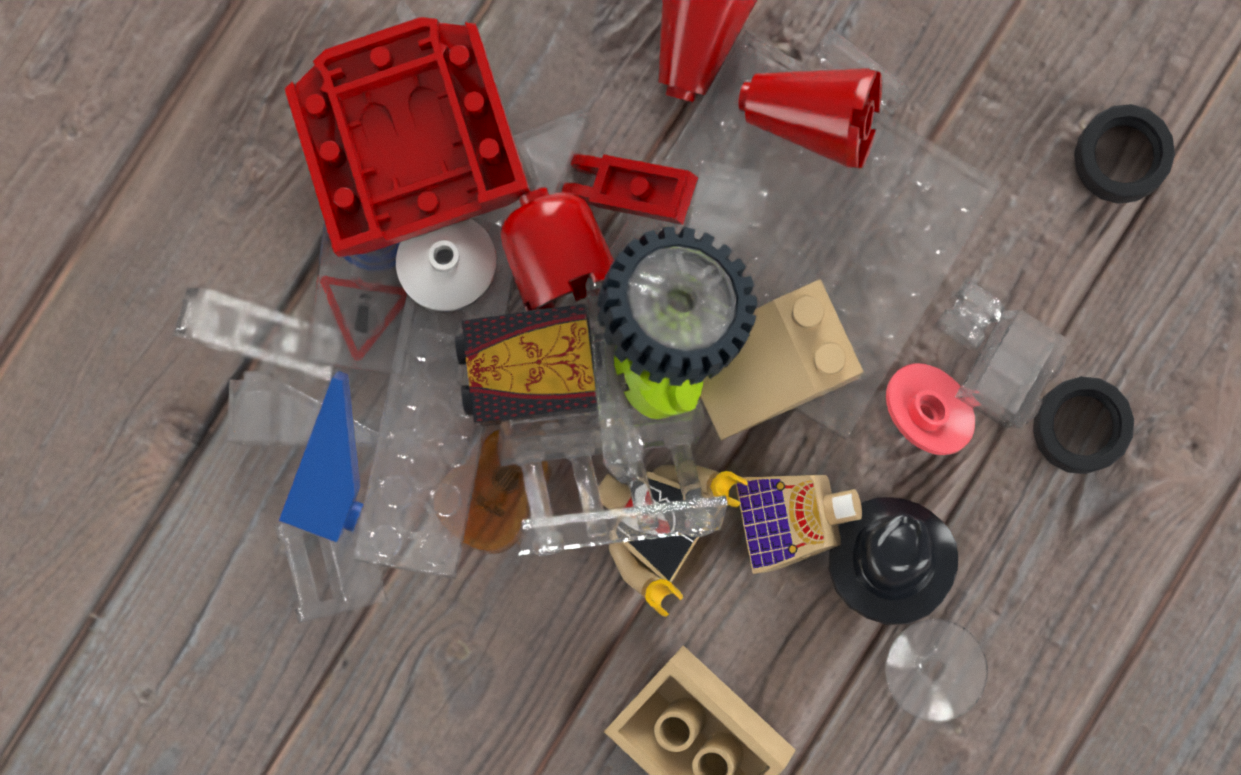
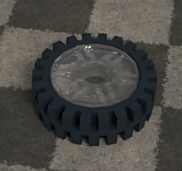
[597,226,757,386]

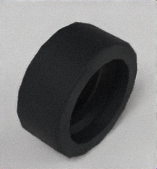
[1074,104,1175,204]
[1033,376,1134,474]

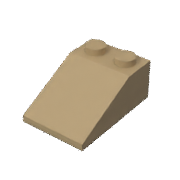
[698,279,864,441]

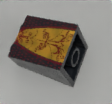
[455,304,606,427]

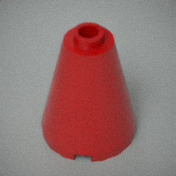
[658,0,757,103]
[738,68,882,169]

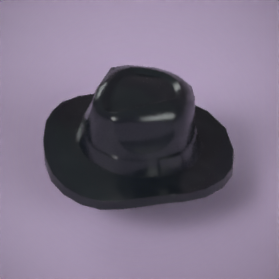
[829,497,958,625]

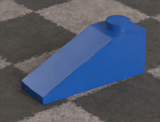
[279,371,364,543]

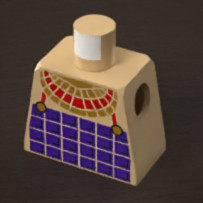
[736,475,862,574]

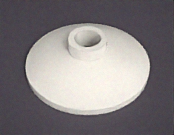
[396,218,497,312]

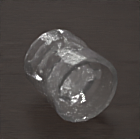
[935,281,1005,351]

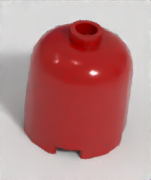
[500,187,614,312]

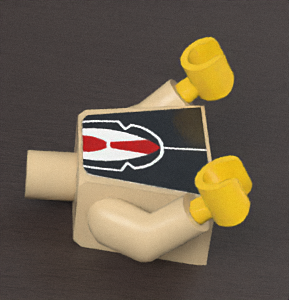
[592,464,748,617]

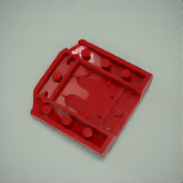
[284,17,530,257]

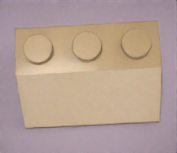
[604,645,795,775]

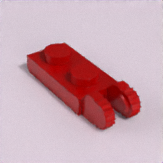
[561,153,698,225]

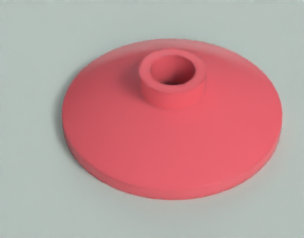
[886,363,975,455]

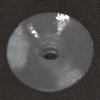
[885,619,988,722]

